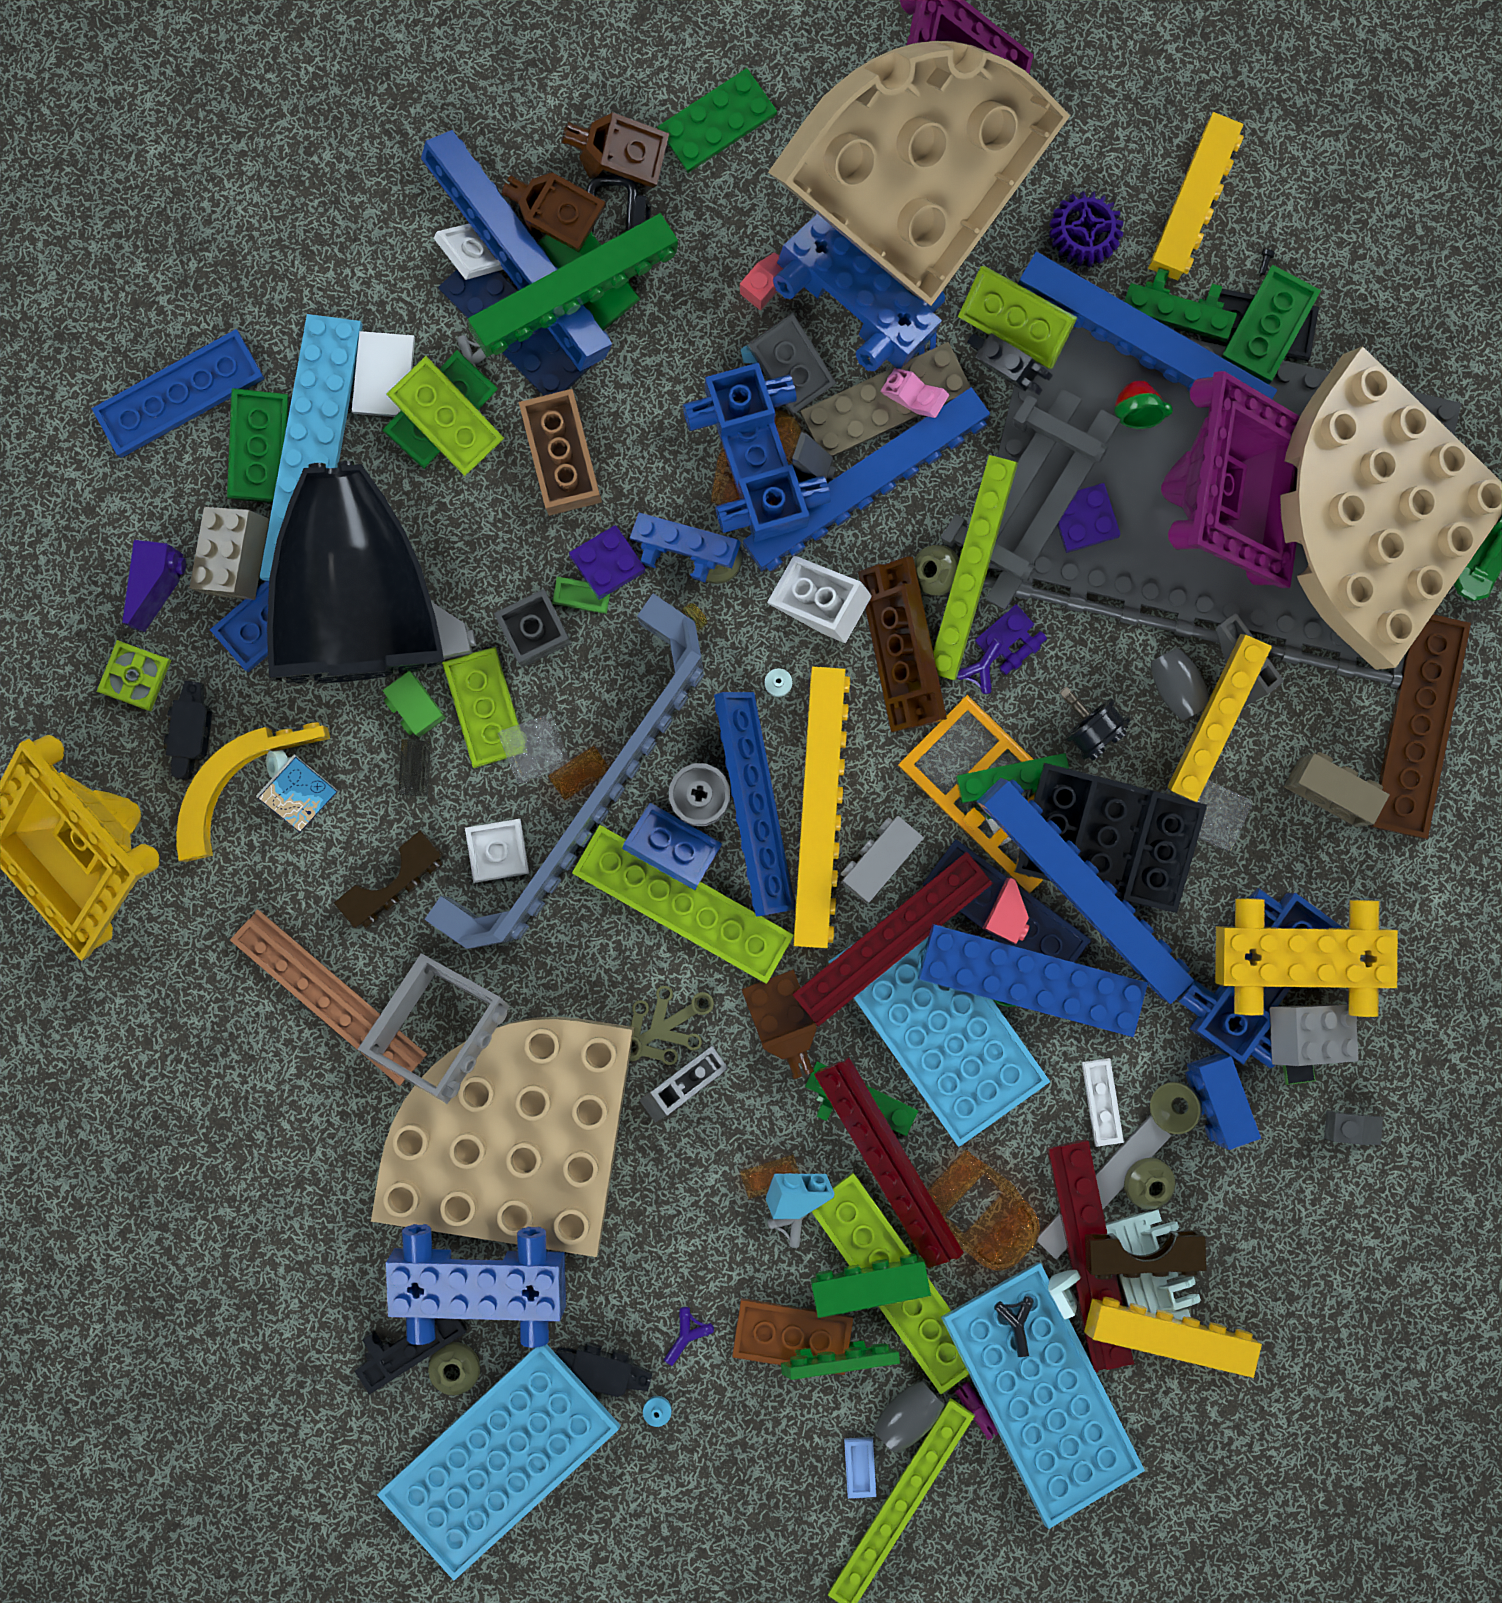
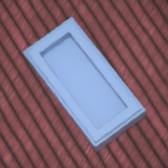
[844,1437,876,1499]

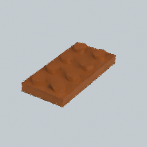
[732,1298,853,1375]

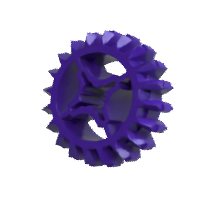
[1049,191,1123,267]

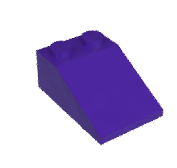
[122,540,186,632]

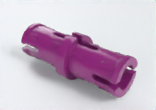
[954,1381,999,1440]

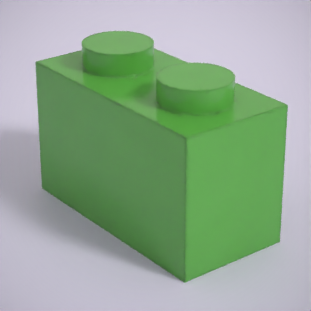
[382,671,446,738]

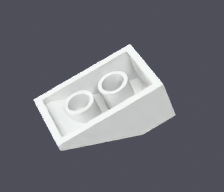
[767,556,872,643]

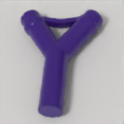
[957,638,1004,694]
[664,1307,714,1366]

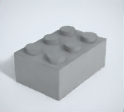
[841,816,924,904]
[1270,1004,1358,1066]

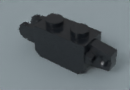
[967,333,1053,395]
[164,681,213,781]
[555,1342,653,1397]

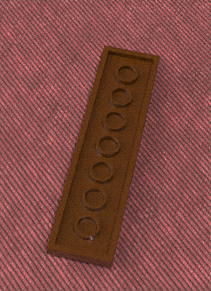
[1370,615,1471,839]

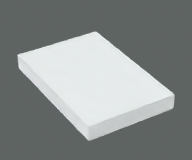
[352,331,415,417]

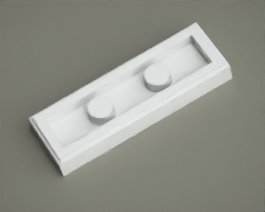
[1082,1058,1124,1147]

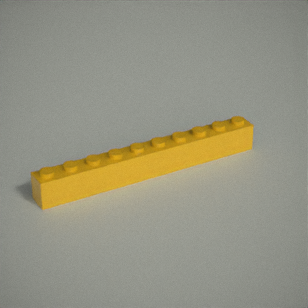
[793,667,850,948]

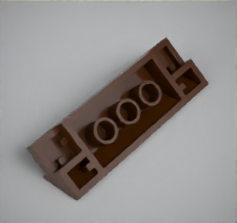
[858,557,947,733]

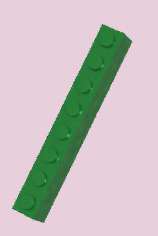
[468,213,678,357]

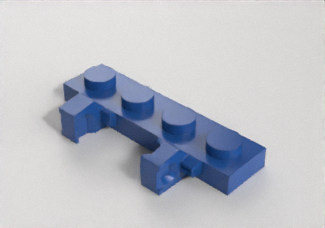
[630,513,741,582]

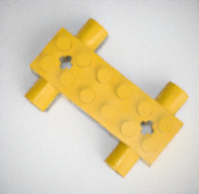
[1215,898,1398,1017]

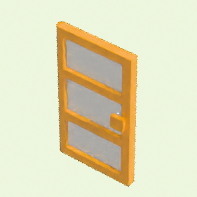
[898,695,1043,894]

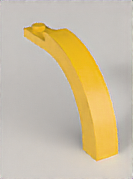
[176,722,330,862]

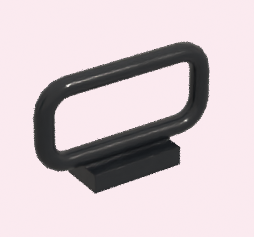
[586,174,651,234]

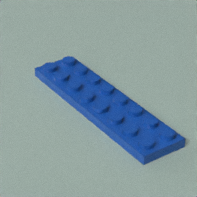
[714,692,796,917]
[918,924,1148,1037]

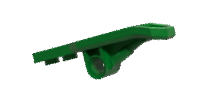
[1454,515,1502,602]

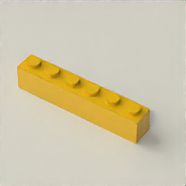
[1148,112,1244,280]
[1168,634,1272,802]
[1084,1297,1262,1378]

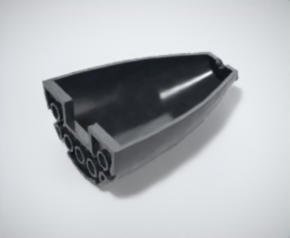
[267,461,444,684]

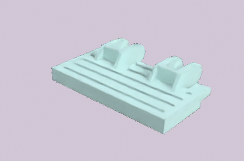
[1106,1209,1201,1320]

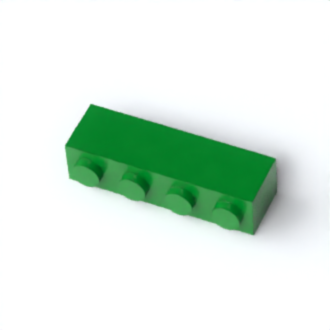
[810,1254,931,1318]

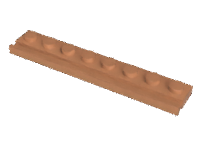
[230,909,428,1086]

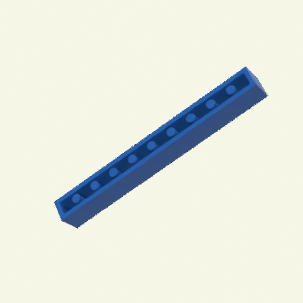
[421,130,612,371]
[1018,252,1277,399]
[743,387,990,572]
[976,778,1194,1004]

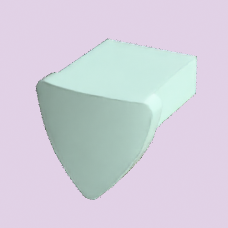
[1048,1270,1081,1319]

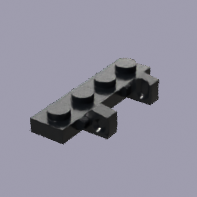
[354,1318,468,1395]

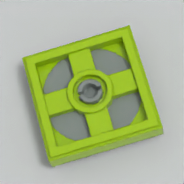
[96,640,171,712]

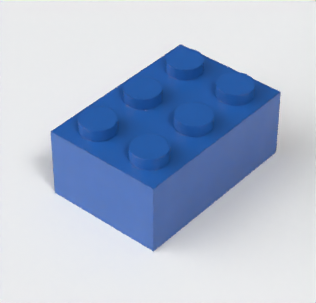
[1185,1053,1261,1150]

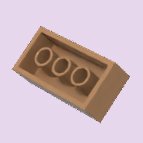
[519,389,602,516]

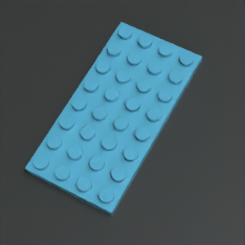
[828,936,1050,1147]
[941,1262,1145,1529]
[377,1344,621,1580]

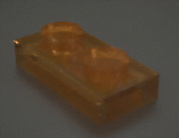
[548,745,609,801]
[740,1154,800,1199]

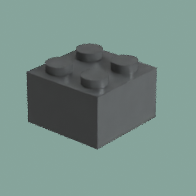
[494,589,572,668]

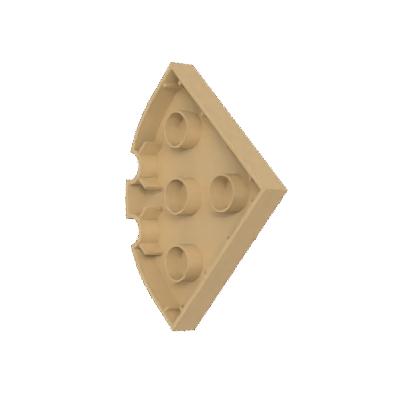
[768,41,1070,306]
[1280,346,1502,670]
[371,1017,635,1257]

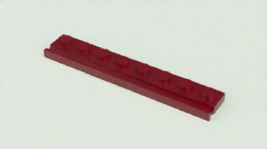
[792,852,993,1027]
[814,1057,964,1268]
[1047,1139,1134,1372]

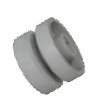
[669,763,730,826]

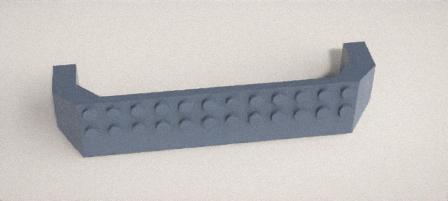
[425,593,704,949]

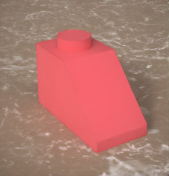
[740,252,783,311]
[982,878,1030,944]

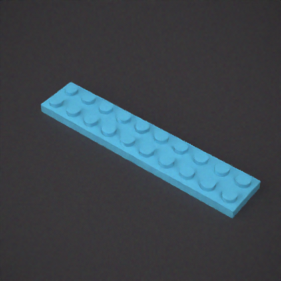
[260,314,363,581]

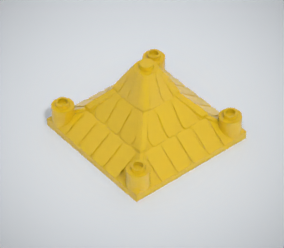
[0,735,159,961]

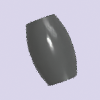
[1151,648,1209,721]
[874,1380,945,1453]

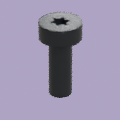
[1259,249,1275,275]

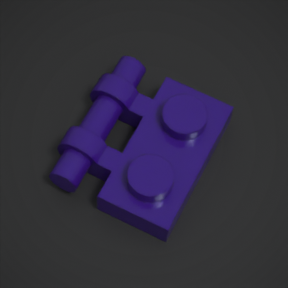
[974,604,1047,675]

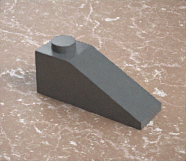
[792,432,836,483]
[1216,613,1284,705]
[639,1046,728,1122]

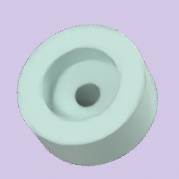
[765,668,792,697]
[266,750,291,778]

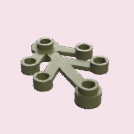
[629,985,714,1065]

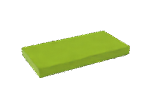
[958,266,1077,369]
[386,356,504,477]
[442,647,527,768]

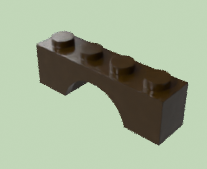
[334,830,445,929]
[1085,1230,1207,1279]

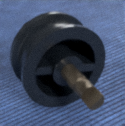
[1059,686,1131,761]

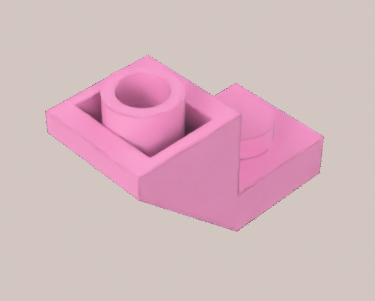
[881,368,949,418]

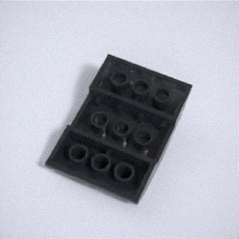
[1014,763,1207,913]

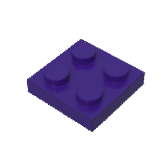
[1057,483,1121,553]
[569,525,646,600]

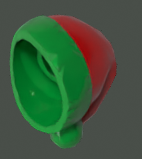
[1114,380,1173,429]

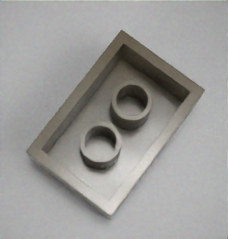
[189,507,269,600]
[1284,752,1390,827]

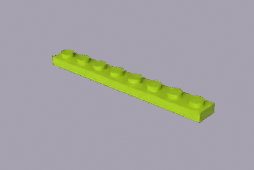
[933,455,1018,680]
[828,1398,974,1603]

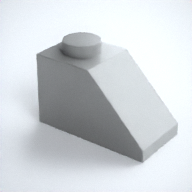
[431,602,477,660]

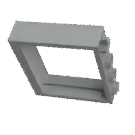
[358,953,510,1104]

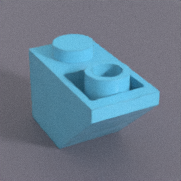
[766,1173,835,1219]

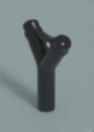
[994,1296,1034,1357]

